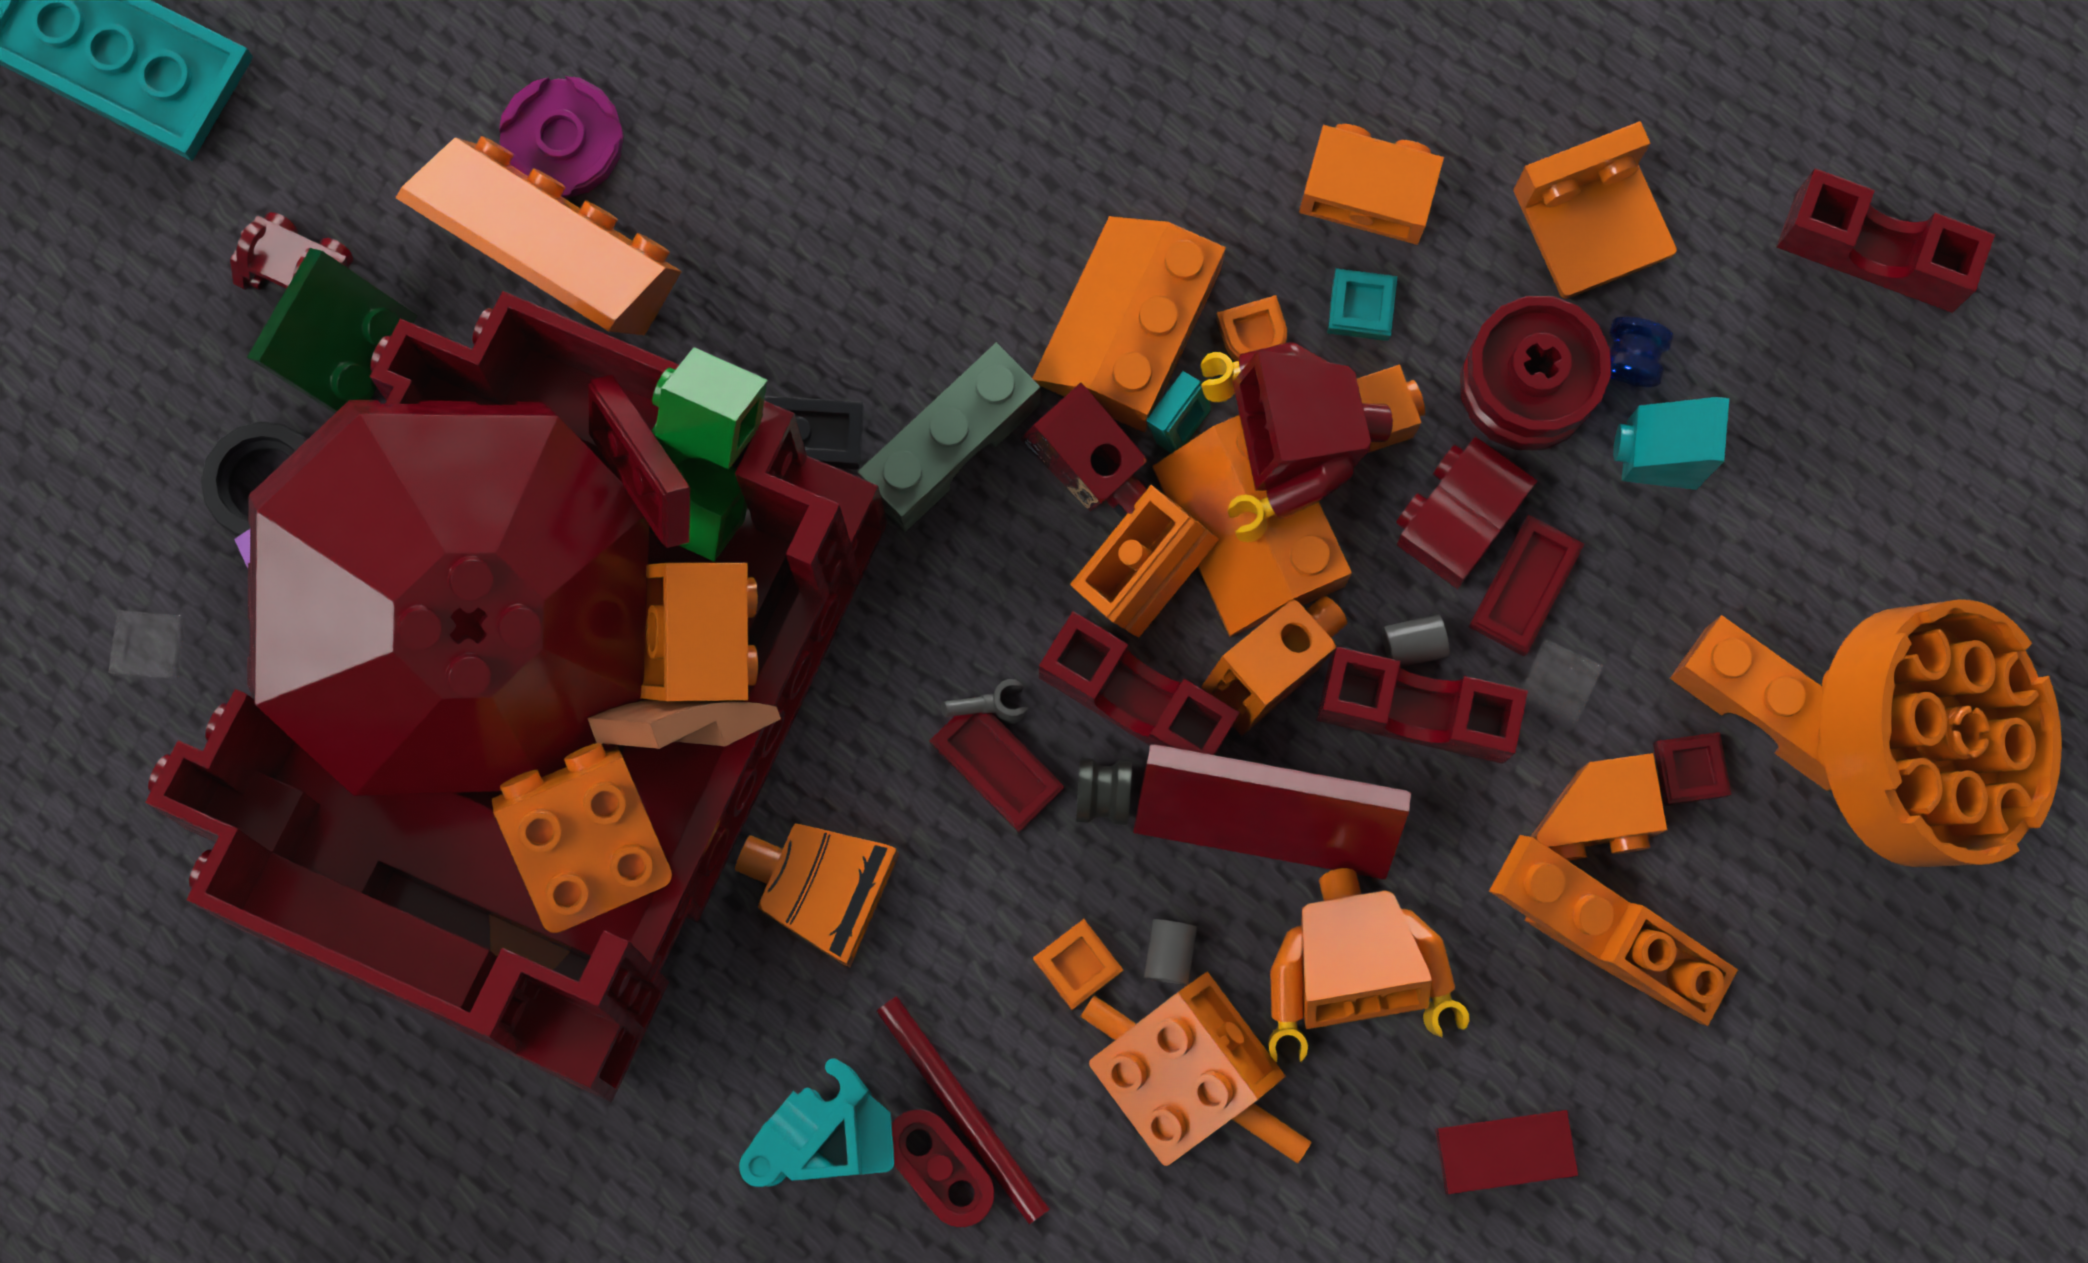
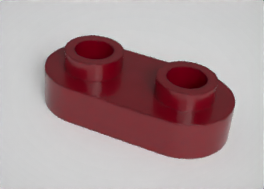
[892,1109,994,1227]

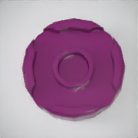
[499,76,624,198]

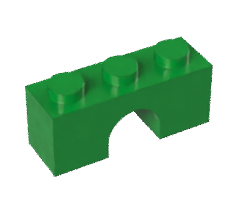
[649,347,767,562]

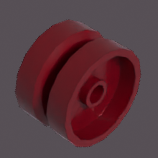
[1460,296,1611,450]

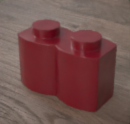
[1396,436,1537,590]

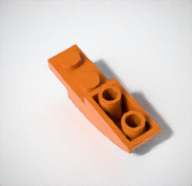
[1489,835,1738,1026]

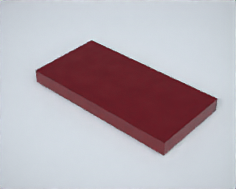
[1133,744,1411,880]

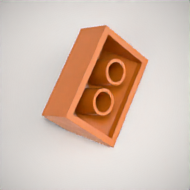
[1032,216,1226,433]
[1152,415,1352,637]

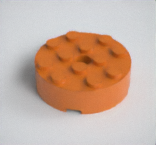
[1817,599,2062,867]

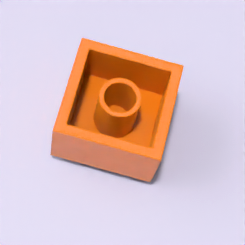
[640,563,758,701]

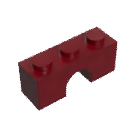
[1776,168,1995,313]
[1039,611,1240,755]
[1316,647,1528,764]

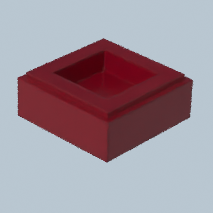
[1653,732,1732,806]

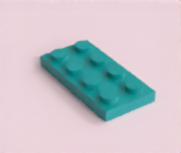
[0,0,253,161]

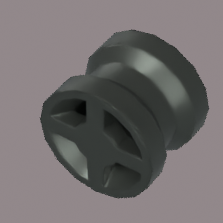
[1076,758,1132,825]

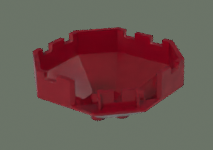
[247,400,650,796]

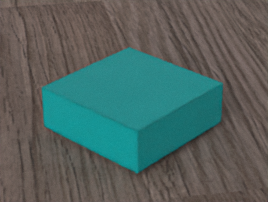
[1327,268,1398,341]
[1146,371,1211,453]

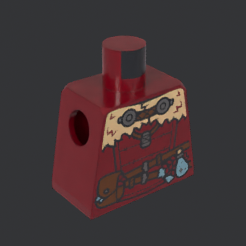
[1020,382,1147,519]

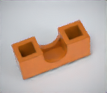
[1670,615,1831,791]

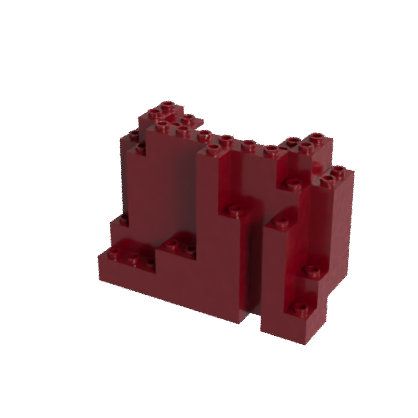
[145,291,887,1102]

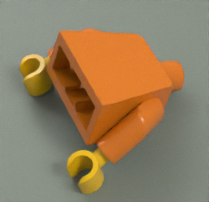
[1268,868,1469,1062]

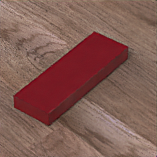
[588,375,690,548]

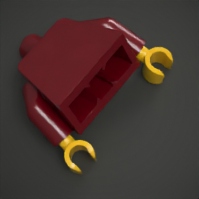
[1201,342,1393,542]

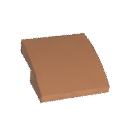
[587,699,781,749]

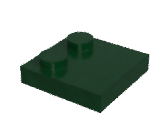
[247,248,418,413]

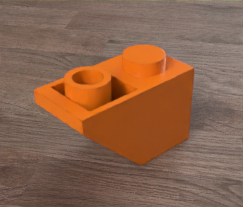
[1530,753,1667,861]

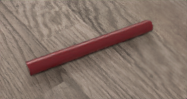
[876,996,1050,1225]

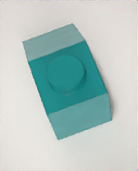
[1613,397,1730,490]

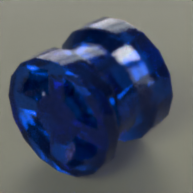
[1609,316,1673,387]

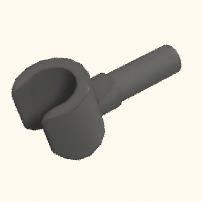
[941,679,1028,724]

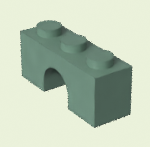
[858,342,1041,532]

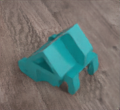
[739,1058,895,1187]

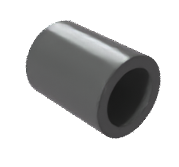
[1382,614,1450,668]
[1144,919,1197,985]

